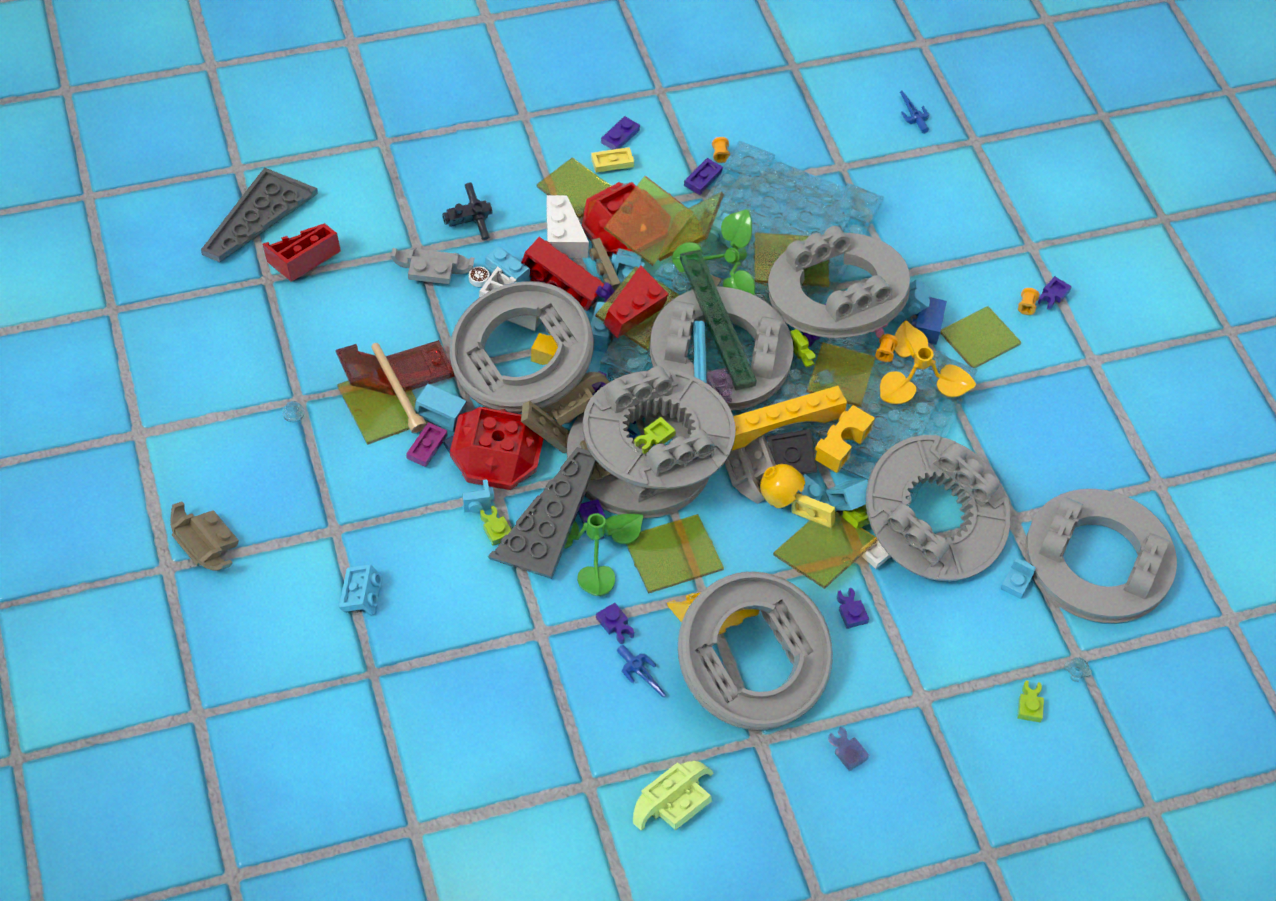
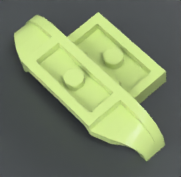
[633,761,714,831]

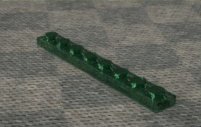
[680,249,757,391]

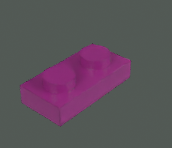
[406,422,448,467]

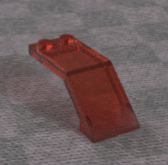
[335,340,454,396]

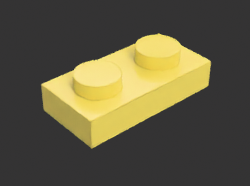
[591,147,634,173]
[792,493,835,528]

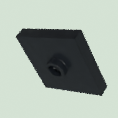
[767,429,818,475]

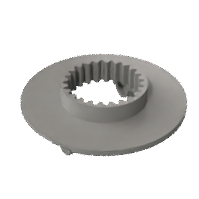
[583,366,735,489]
[866,435,1010,581]

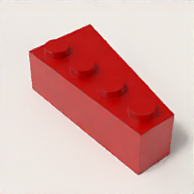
[521,236,604,311]

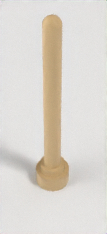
[371,343,427,433]

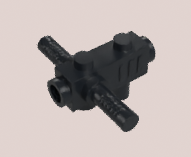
[442,182,492,240]

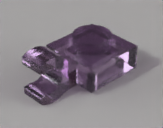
[706,368,733,403]

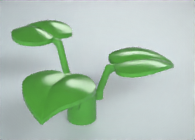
[672,209,755,295]
[564,514,643,596]

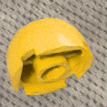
[760,464,805,508]

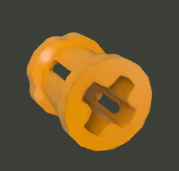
[712,137,730,163]
[1018,288,1040,315]
[875,334,898,362]

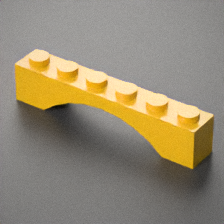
[732,386,847,450]

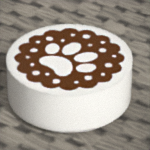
[469,266,489,287]

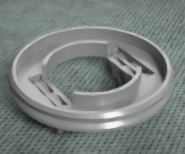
[768,226,910,338]
[449,281,594,413]
[650,287,793,410]
[567,412,710,518]
[1025,489,1177,623]
[678,572,833,730]

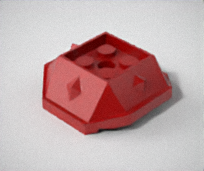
[582,182,670,257]
[450,407,543,490]

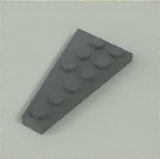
[201,167,318,262]
[488,447,597,579]

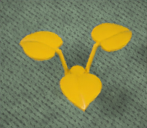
[880,320,976,404]

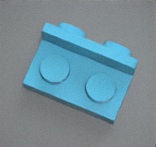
[339,564,382,615]

